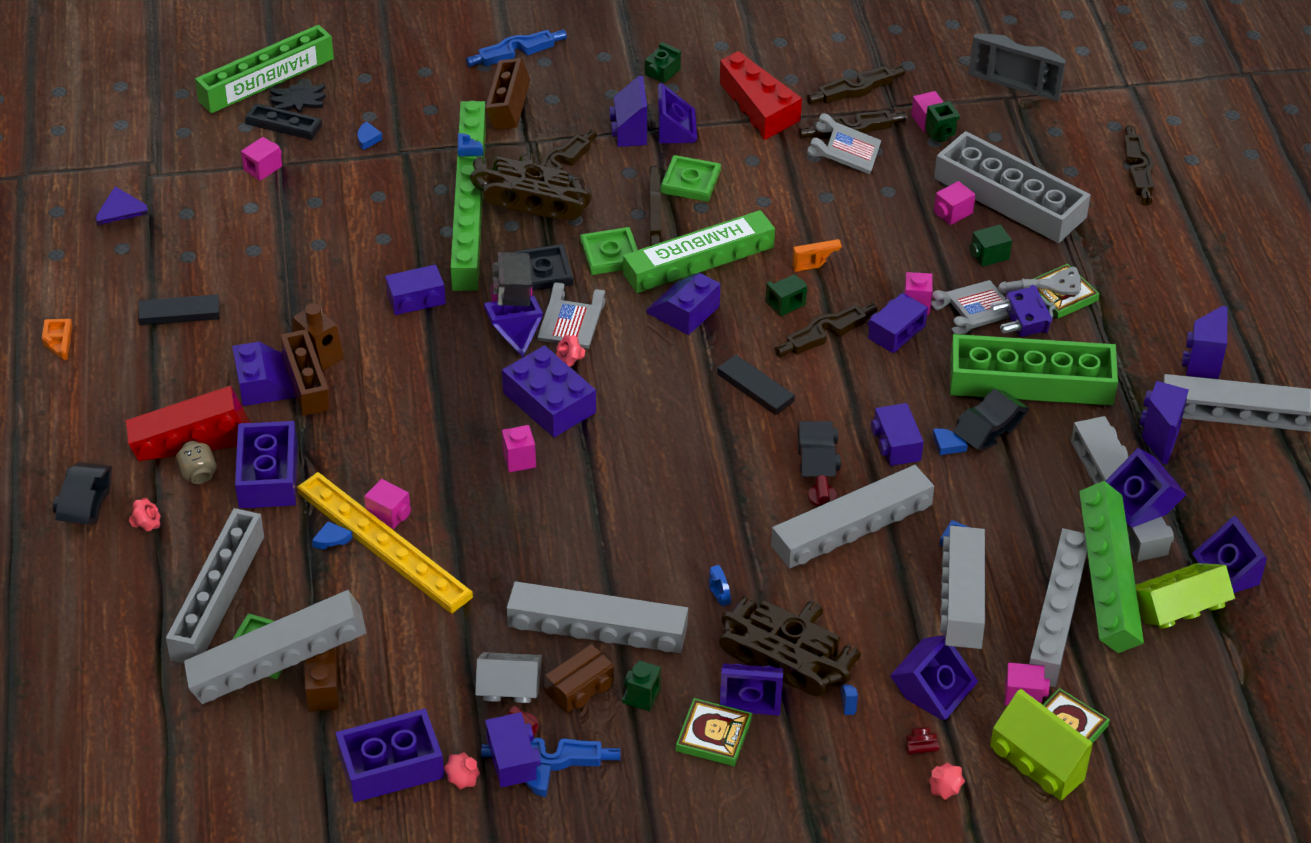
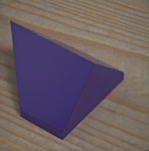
[96,186,148,225]
[484,296,543,357]

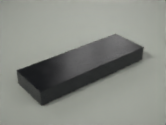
[245,103,322,140]
[139,294,220,325]
[717,355,795,415]

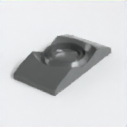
[968,34,1066,101]

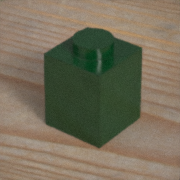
[969,224,1012,267]

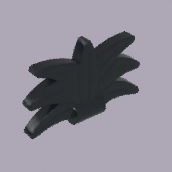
[270,84,326,113]

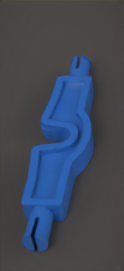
[466,29,567,67]
[481,738,621,771]

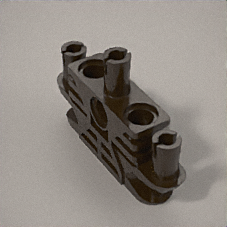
[470,153,592,220]
[719,596,861,696]

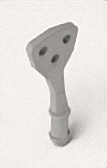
[998,267,1081,295]

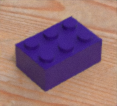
[502,345,596,438]
[235,421,297,508]
[335,708,444,803]

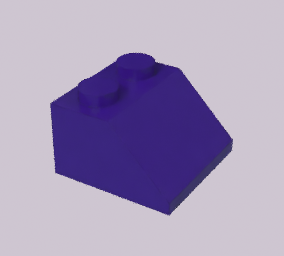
[609,76,647,147]
[647,273,721,335]
[1181,306,1227,379]
[232,342,296,406]
[1139,381,1189,465]
[1105,448,1187,528]
[890,635,978,720]
[720,664,783,716]

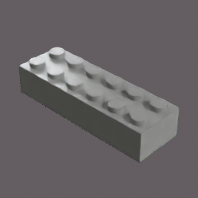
[934,131,1091,243]

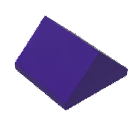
[658,83,697,143]
[1192,516,1267,593]

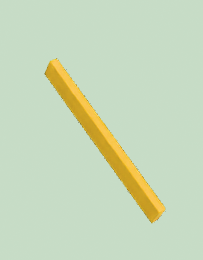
[297,472,473,614]

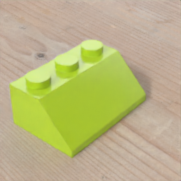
[1135,563,1235,629]
[990,689,1093,801]

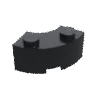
[953,389,1030,450]
[797,421,841,476]
[53,462,112,524]

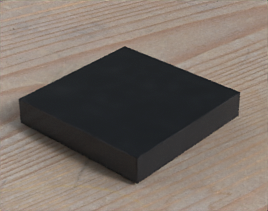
[513,244,574,291]

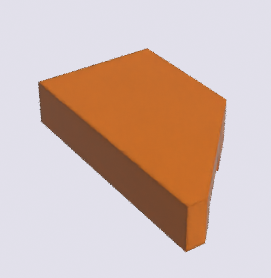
[792,239,842,272]
[42,319,73,360]

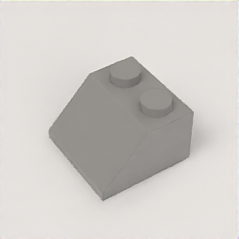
[475,652,542,703]

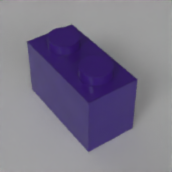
[385,265,446,315]
[868,293,928,353]
[871,403,924,466]
[485,712,541,788]

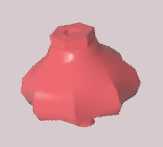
[556,335,585,366]
[129,498,161,531]
[444,752,480,790]
[928,762,965,800]

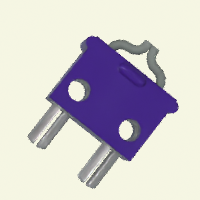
[990,285,1056,337]

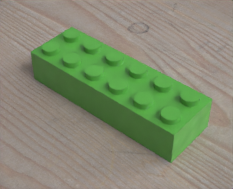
[950,334,1118,405]

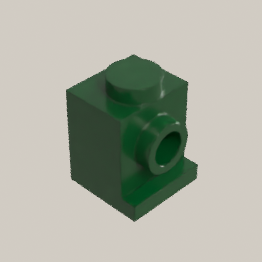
[645,42,681,84]
[925,101,960,142]
[765,274,808,317]
[622,660,661,712]

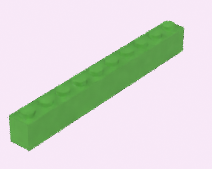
[451,101,486,291]

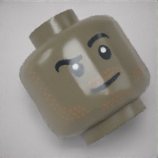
[176,441,217,484]

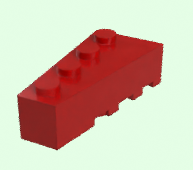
[720,51,802,140]
[126,386,250,461]

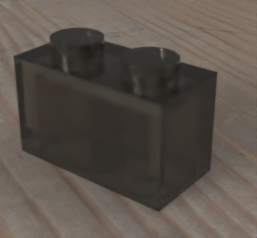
[491,252,532,306]

